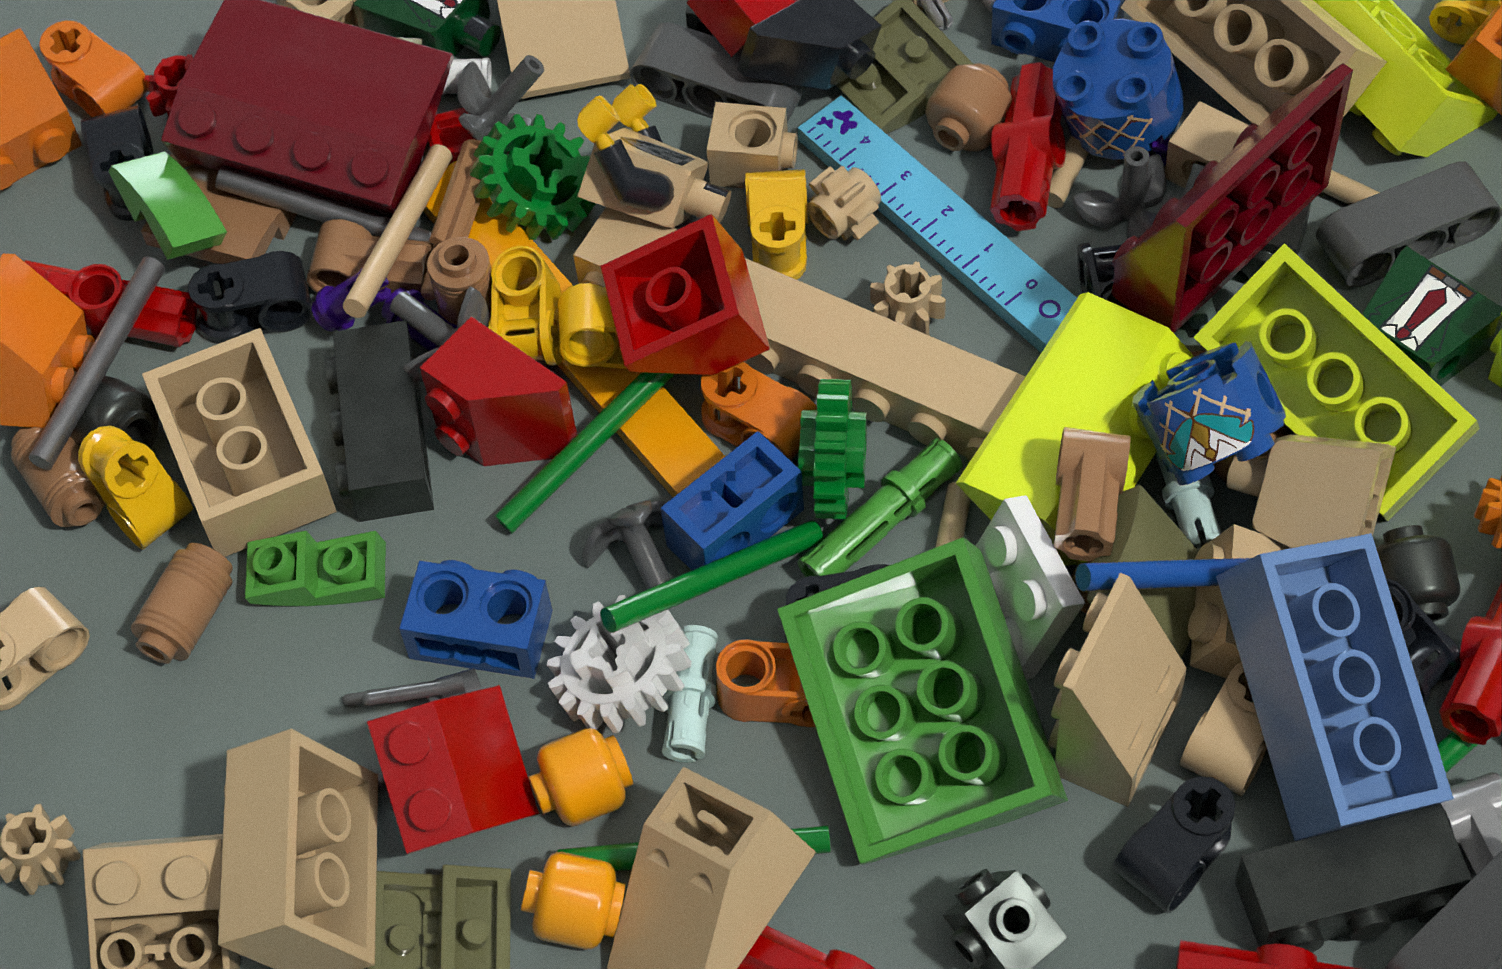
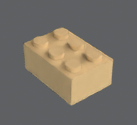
[142,328,337,557]
[218,729,378,969]

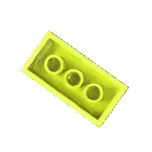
[1193,243,1480,521]

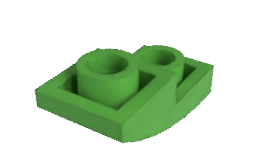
[109,152,227,260]
[245,531,386,606]

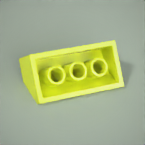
[1313,0,1498,158]
[956,292,1194,566]

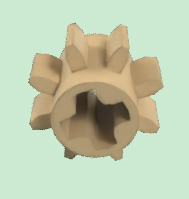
[807,166,881,241]
[870,261,946,335]
[0,804,81,895]

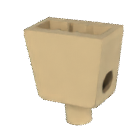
[1227,434,1396,548]

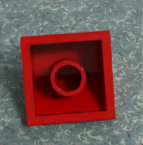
[601,214,770,375]
[420,316,577,466]
[367,685,539,855]

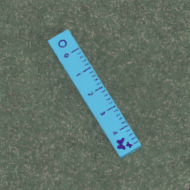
[797,95,1077,353]

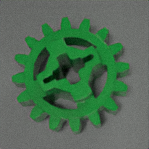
[470,114,596,240]
[798,379,867,519]

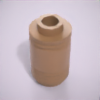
[427,237,492,325]
[11,427,106,527]
[131,543,233,664]

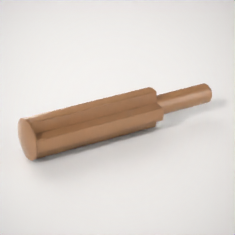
[420,140,481,300]

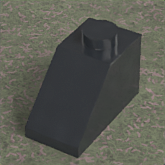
[737,0,882,90]

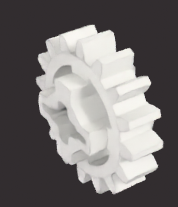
[547,595,691,733]

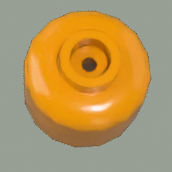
[528,728,633,827]
[520,852,626,950]

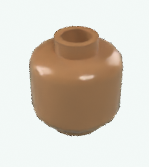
[925,63,1012,152]

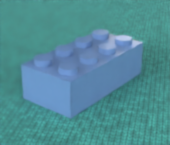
[1216,533,1454,841]

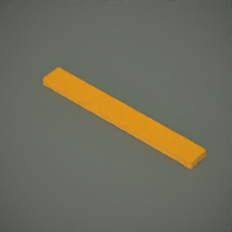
[423,161,725,497]

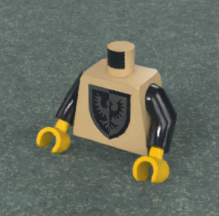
[577,84,731,228]

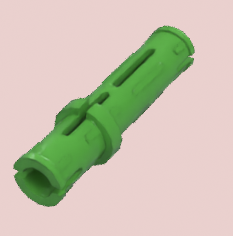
[797,437,963,577]

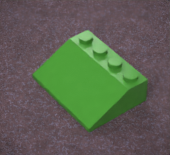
[777,537,1068,865]

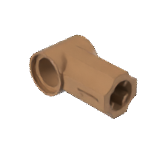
[307,219,433,293]
[1053,427,1130,562]

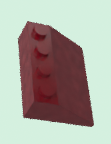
[161,0,454,219]
[1112,63,1353,333]

